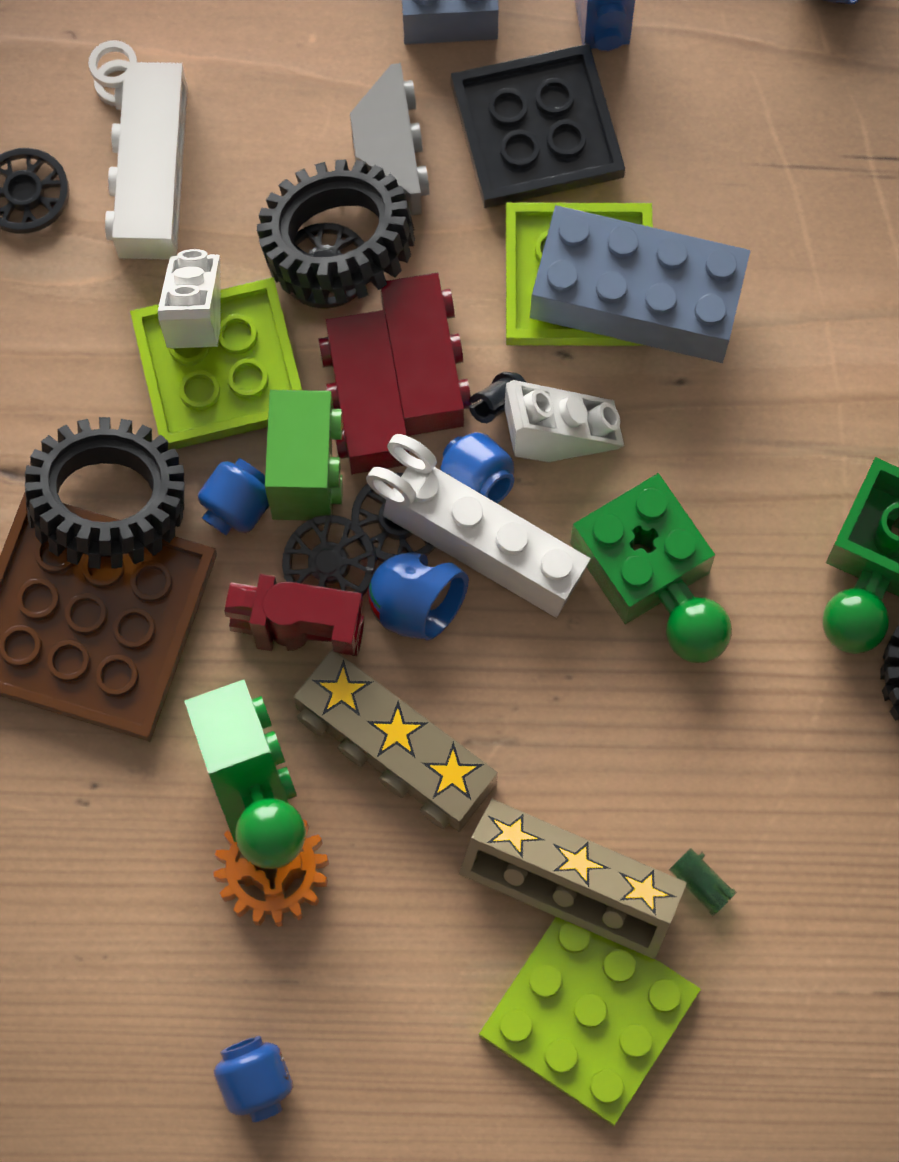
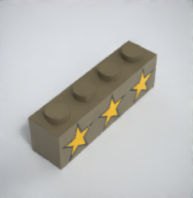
[294,649,498,832]
[459,799,687,959]

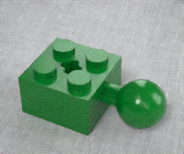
[822,457,899,654]
[570,473,732,663]
[184,679,306,869]

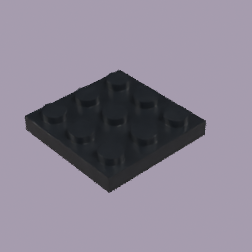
[451,44,625,209]

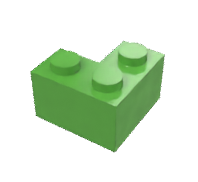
[265,390,343,521]

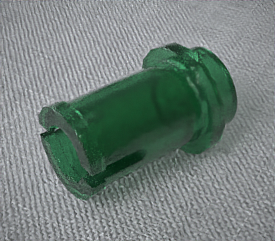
[669,848,737,916]

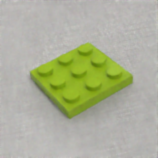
[506,203,653,346]
[130,277,302,451]
[479,917,701,1127]

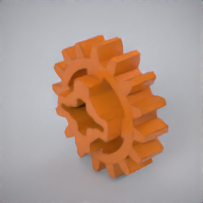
[213,819,329,927]

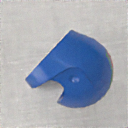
[368,552,469,640]

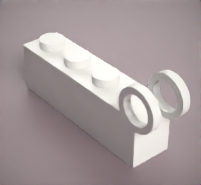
[89,40,187,259]
[366,434,591,618]

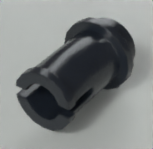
[469,371,526,423]

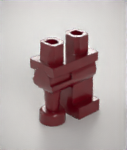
[224,574,365,656]

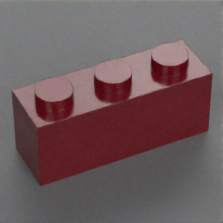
[380,272,472,436]
[318,310,409,475]

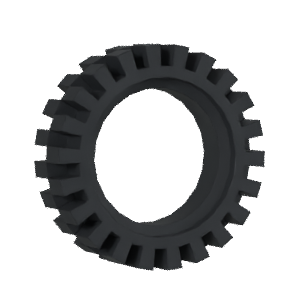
[257,159,415,304]
[25,417,185,569]

